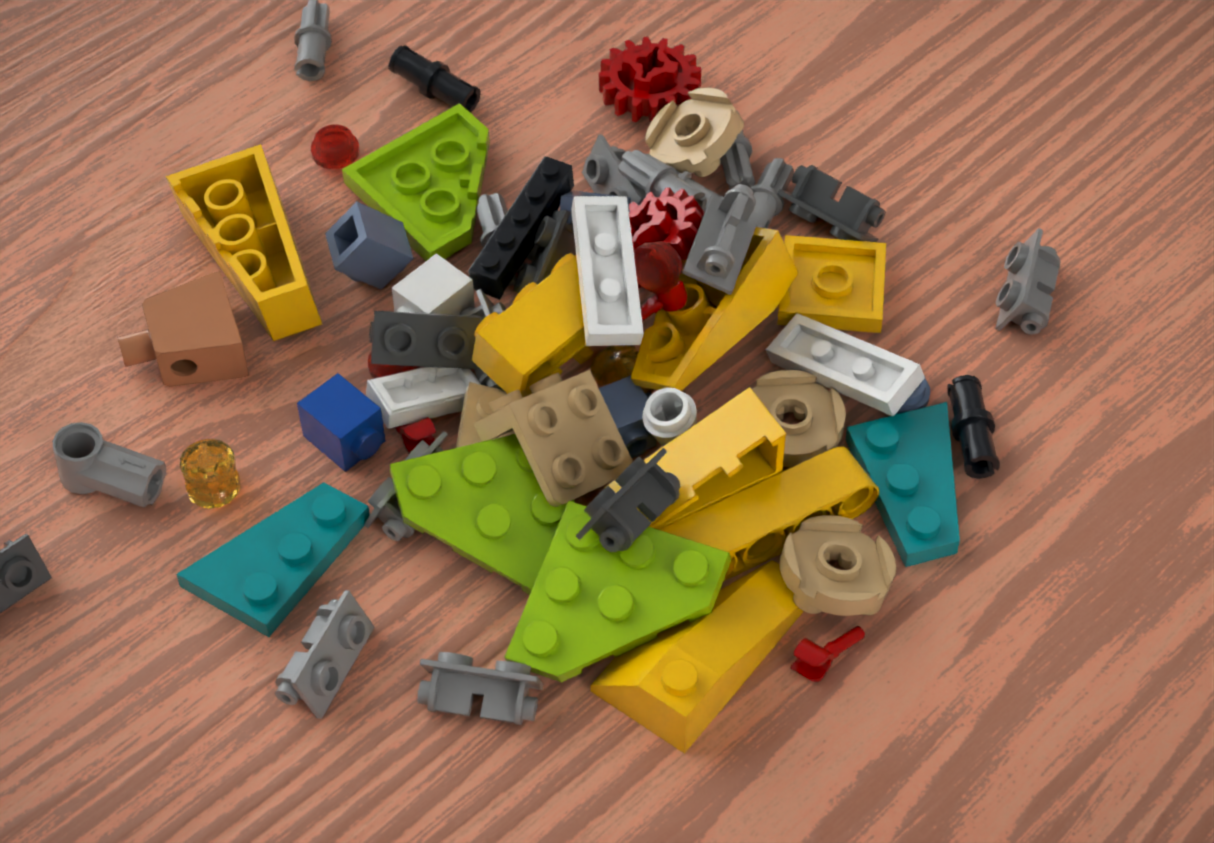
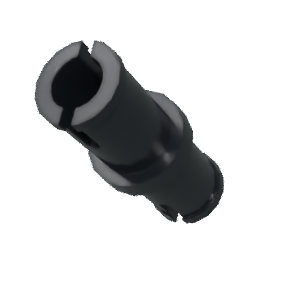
[388,45,481,113]
[947,375,1000,479]

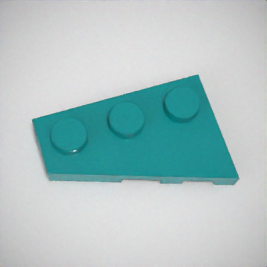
[845,402,960,567]
[176,482,370,637]

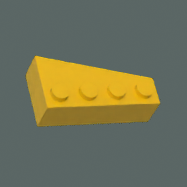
[165,144,323,341]

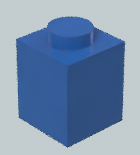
[297,373,386,472]

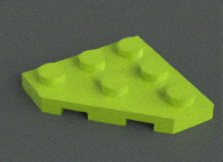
[342,103,490,261]
[390,434,575,595]
[504,501,731,683]

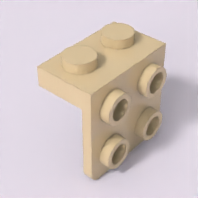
[473,370,633,507]

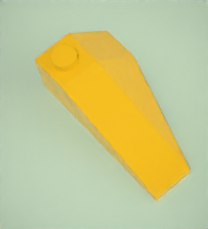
[631,227,798,391]
[590,560,804,754]

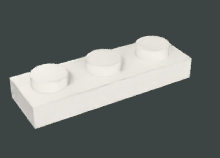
[571,196,644,346]
[765,313,925,416]

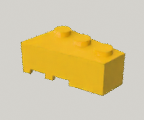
[472,253,594,398]

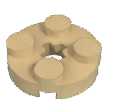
[646,88,744,177]
[752,370,846,468]
[779,515,896,616]

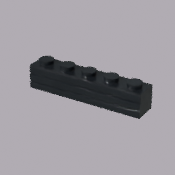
[468,156,574,300]

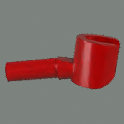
[640,269,687,322]
[394,417,436,454]
[790,626,865,682]

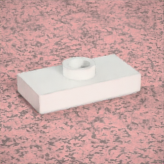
[366,367,481,429]

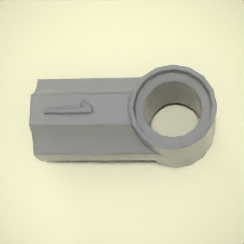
[52,422,167,508]

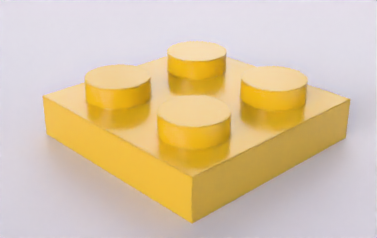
[777,235,886,333]

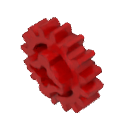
[599,37,701,123]
[629,187,705,288]

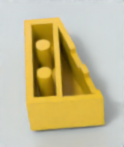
[604,387,786,530]

